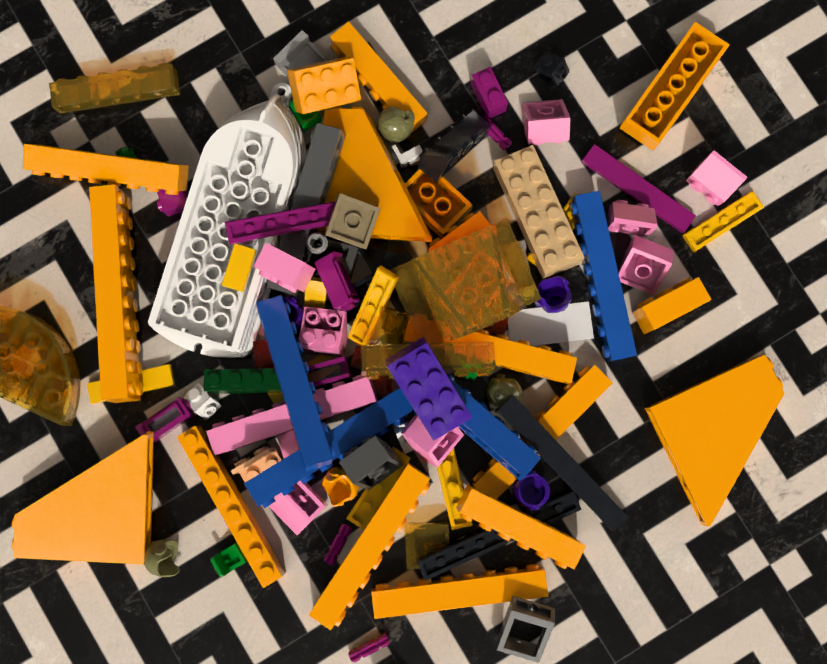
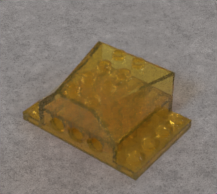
[389,219,541,347]

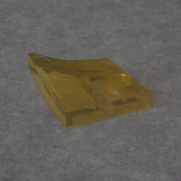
[355,307,410,354]
[404,522,449,569]

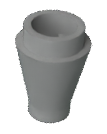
[306,232,328,254]

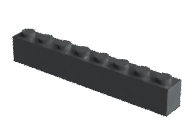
[266,123,346,297]

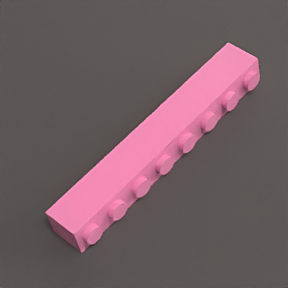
[206,374,379,456]

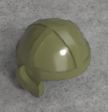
[377,106,415,143]
[485,374,523,412]
[144,539,180,577]

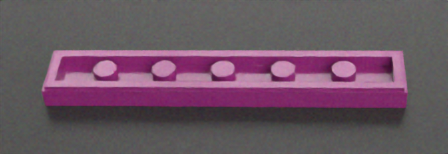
[581,144,696,234]
[225,201,336,245]

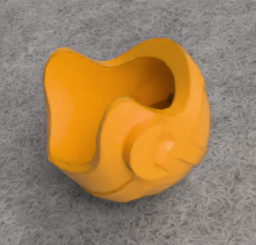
[322,467,360,507]

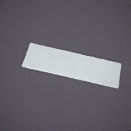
[506,302,594,346]

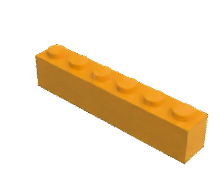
[330,22,428,133]
[456,484,586,569]

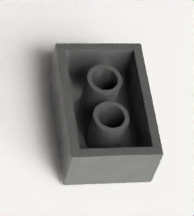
[339,436,404,490]

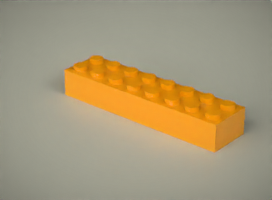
[309,462,431,630]

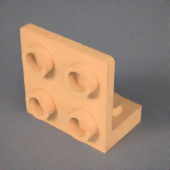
[231,446,282,482]

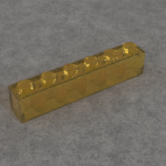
[49,63,180,114]
[360,342,496,379]

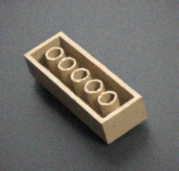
[493,145,585,279]

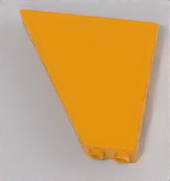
[316,106,432,242]
[645,355,785,527]
[12,431,154,564]

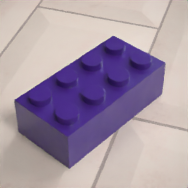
[385,336,472,441]

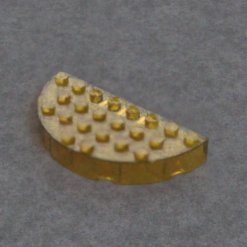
[0,305,80,426]

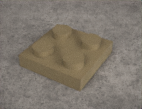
[324,193,381,249]

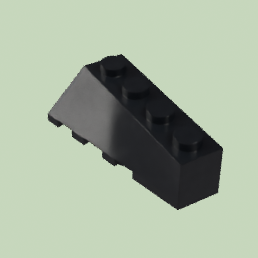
[417,110,492,183]

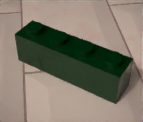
[204,368,282,394]

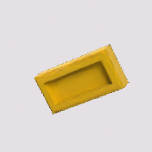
[222,244,257,292]
[304,277,327,309]

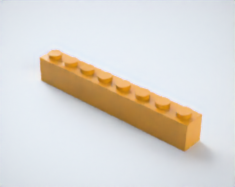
[23,144,189,195]
[403,313,577,384]
[472,365,613,499]
[177,426,286,588]
[371,564,549,619]

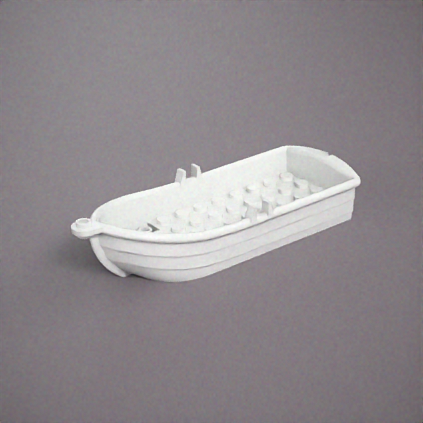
[148,83,306,358]

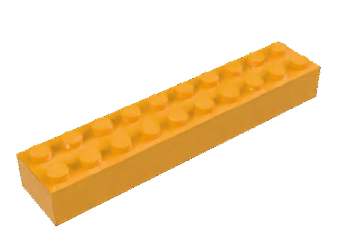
[89,184,143,403]

